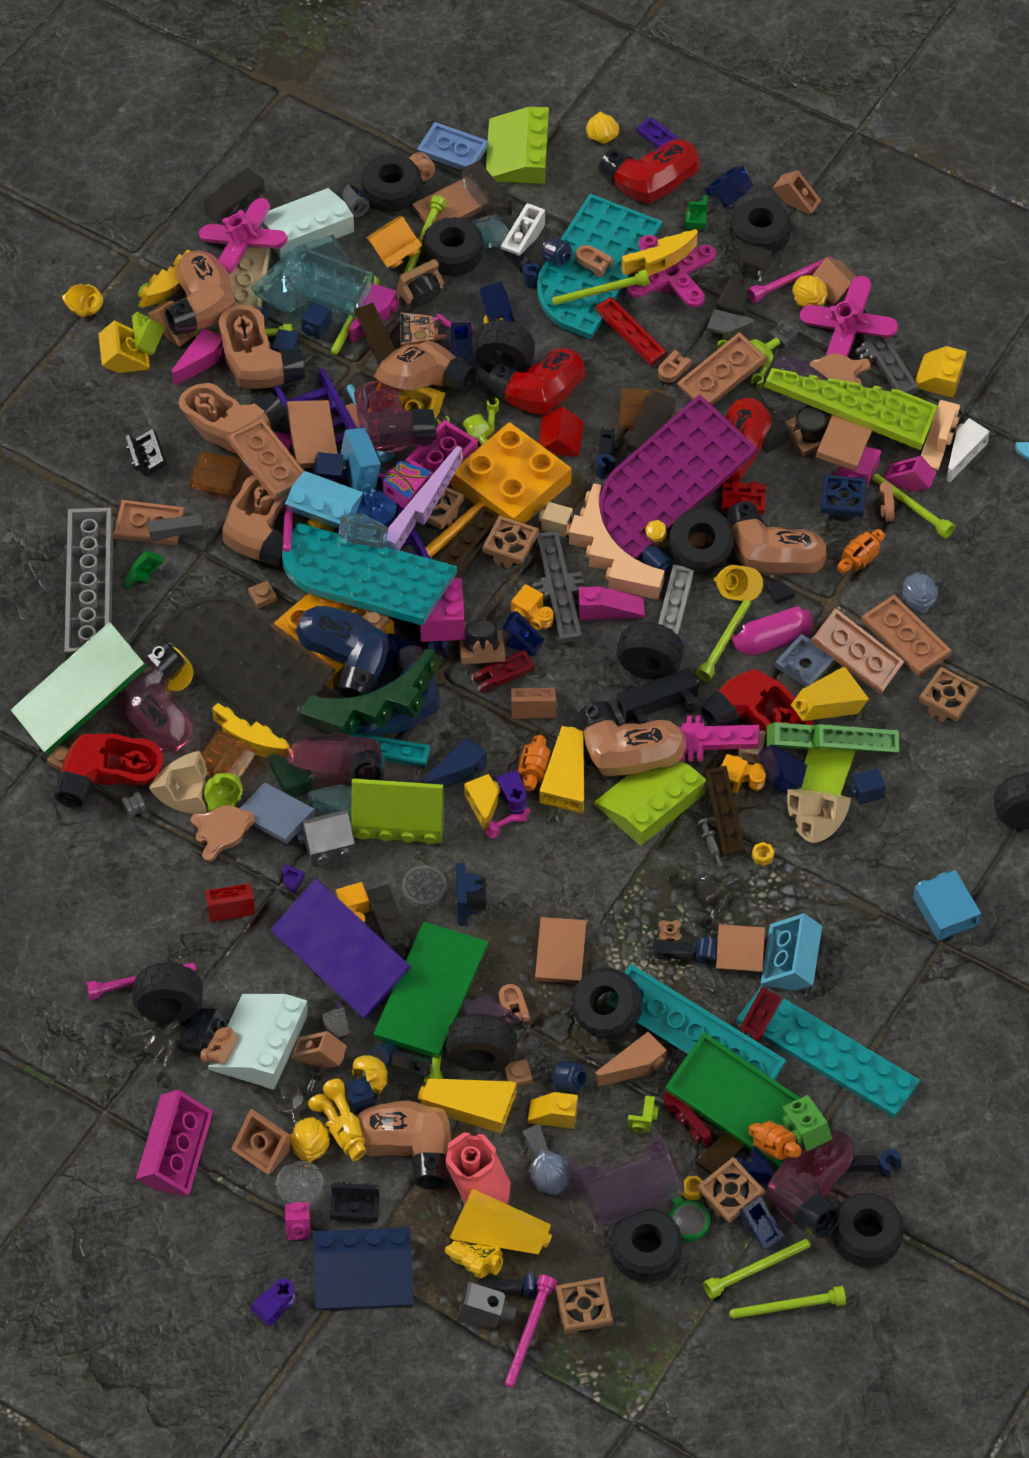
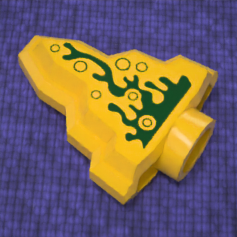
[445,1241,503,1279]

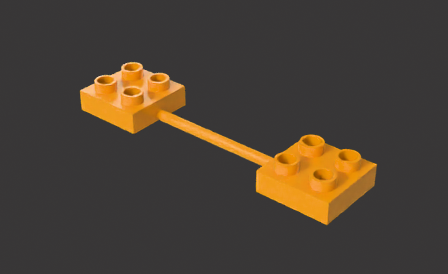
[270,422,572,690]

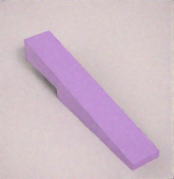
[380,446,463,551]

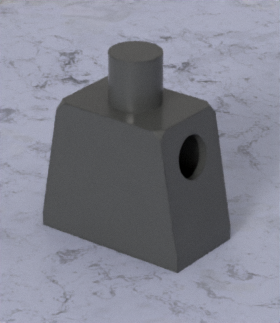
[457,1282,517,1328]

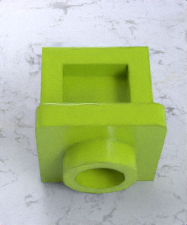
[627,1096,659,1133]

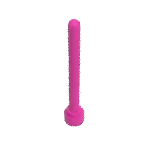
[747,257,832,303]
[282,497,293,552]
[86,963,197,1000]
[505,1275,558,1388]

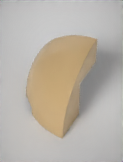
[149,751,208,814]
[787,789,851,843]

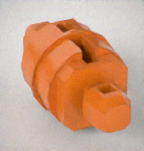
[837,529,885,574]
[518,735,551,791]
[749,1121,801,1160]

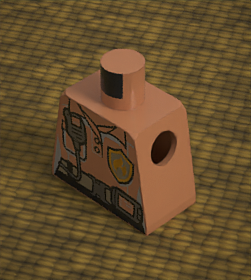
[401,313,446,347]

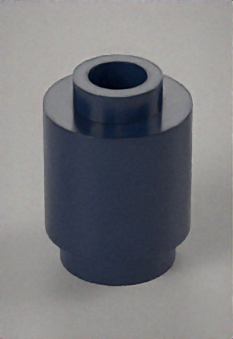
[641,545,672,575]

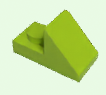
[132,312,165,355]

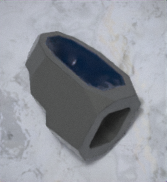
[342,183,370,218]

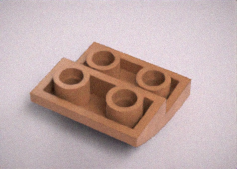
[716,924,765,973]

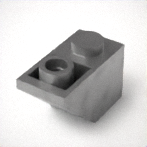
[706,309,754,343]

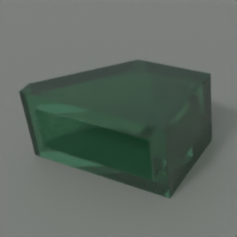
[268,754,314,798]

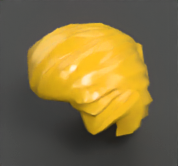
[585,111,619,144]
[792,275,828,309]
[62,284,103,317]
[352,1055,387,1095]
[290,1117,330,1165]

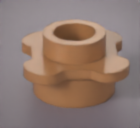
[658,920,682,942]

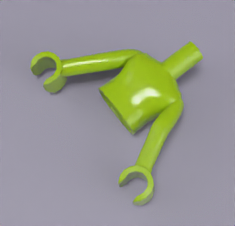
[717,338,780,390]
[437,398,499,446]

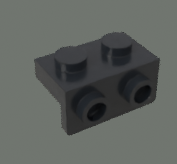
[126,429,167,476]
[178,1008,229,1053]
[330,1181,380,1222]

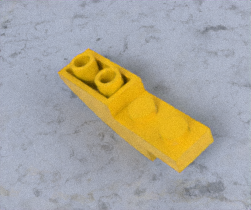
[621,229,698,276]
[138,249,190,308]
[212,703,290,761]

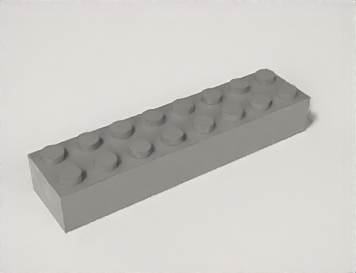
[64,508,113,660]

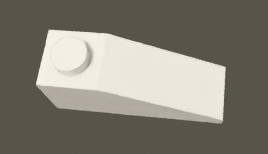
[501,203,545,255]
[946,418,990,483]

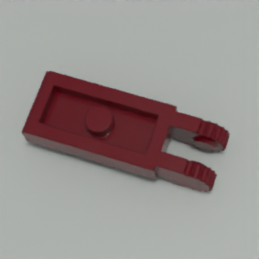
[471,650,535,693]
[740,986,784,1043]
[663,1092,712,1148]

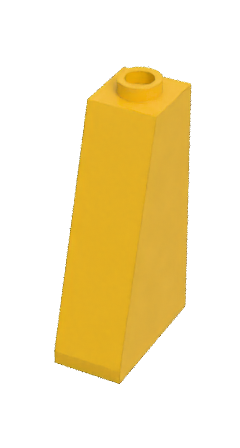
[791,667,869,721]
[539,726,584,814]
[418,1079,517,1134]
[450,1188,552,1254]

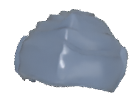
[902,572,938,614]
[530,1150,571,1195]

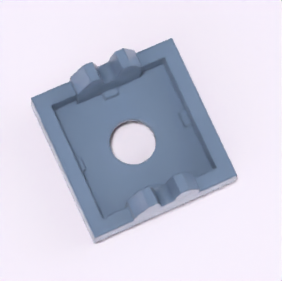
[775,634,836,687]

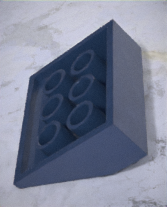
[313,1227,413,1310]

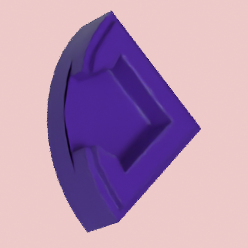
[282,864,305,894]

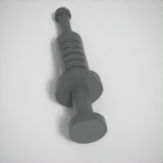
[698,818,723,868]

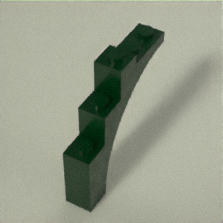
[299,649,440,739]

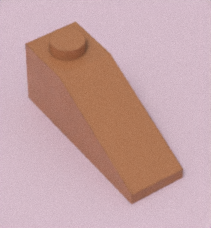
[595,1032,667,1086]

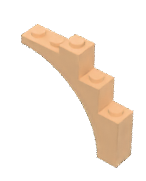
[566,483,664,600]

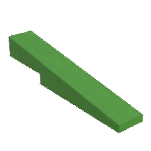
[767,722,899,753]

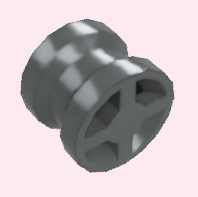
[121,792,147,819]

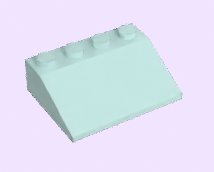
[260,188,354,260]
[208,994,307,1090]

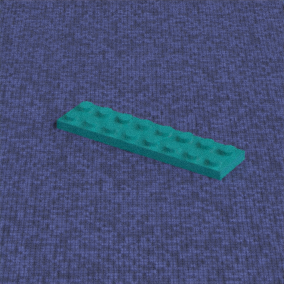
[605,964,787,1080]
[736,985,920,1119]

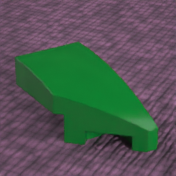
[685,195,708,230]
[124,550,164,588]

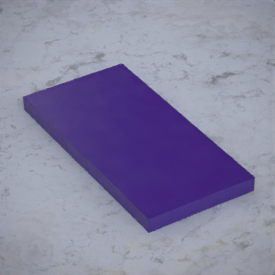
[271,878,412,1019]

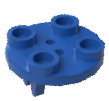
[355,488,397,530]

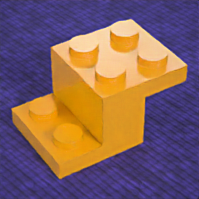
[367,215,422,268]

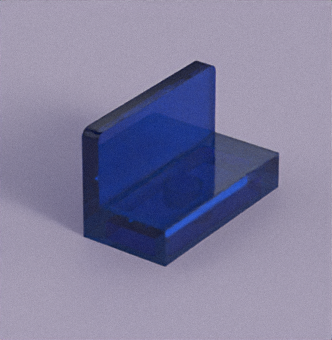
[704,166,753,207]
[479,281,515,322]

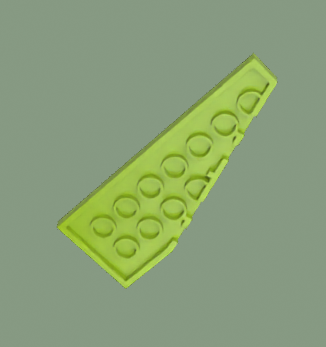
[764,368,938,450]

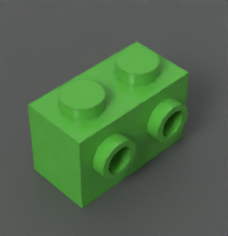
[782,1095,832,1151]

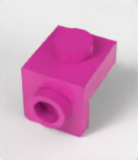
[285,1202,311,1240]

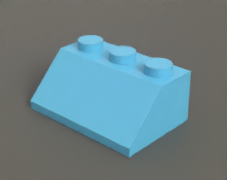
[285,471,363,532]
[760,913,822,991]

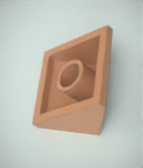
[812,257,856,306]
[511,688,556,719]
[231,1109,291,1175]

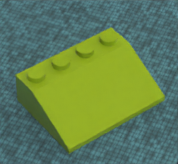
[485,107,549,184]
[594,761,706,846]
[351,779,444,844]

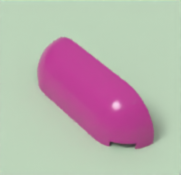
[730,607,813,655]

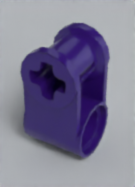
[495,770,527,814]
[250,1279,296,1326]

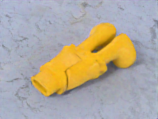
[308,1079,367,1161]

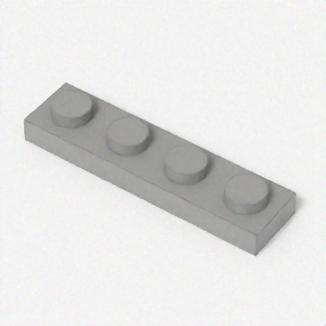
[658,564,694,636]

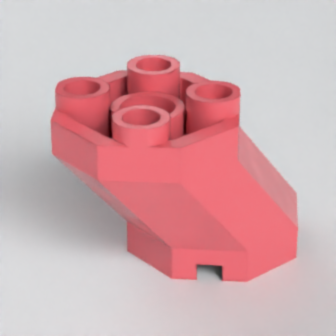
[446,1132,511,1205]

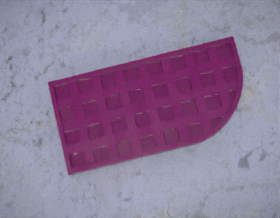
[599,394,758,560]

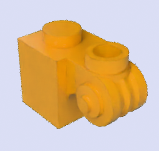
[511,584,553,631]
[721,754,766,794]
[336,882,370,923]

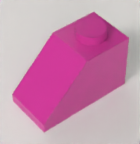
[884,456,937,492]

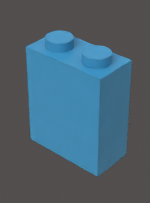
[340,428,381,493]
[913,870,981,941]

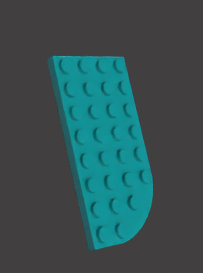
[537,194,663,340]
[282,523,457,625]

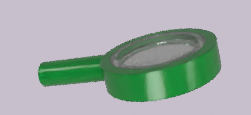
[663,1180,710,1242]

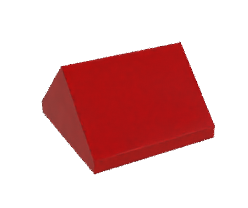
[538,406,584,457]
[205,883,255,922]

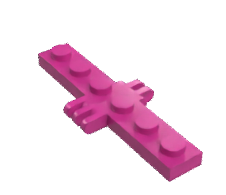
[679,715,760,762]

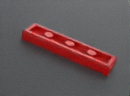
[595,297,666,366]

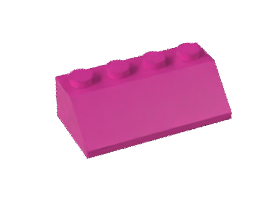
[136,1090,213,1196]

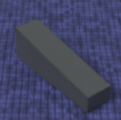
[147,514,203,542]
[522,1124,548,1160]

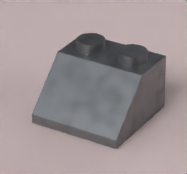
[303,810,355,866]

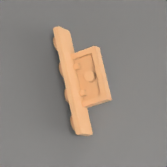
[921,400,960,471]

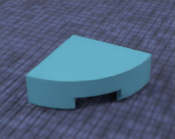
[1015,442,1029,462]

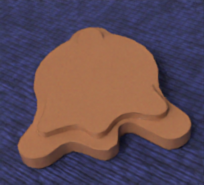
[809,354,870,385]
[191,805,255,862]

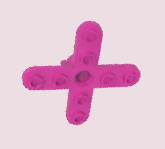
[199,198,288,274]
[627,235,716,308]
[800,276,898,357]

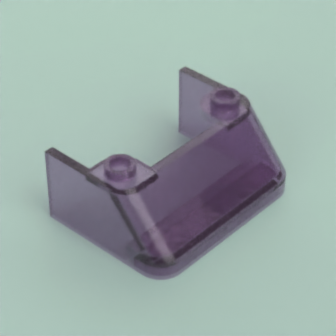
[567,1126,685,1224]

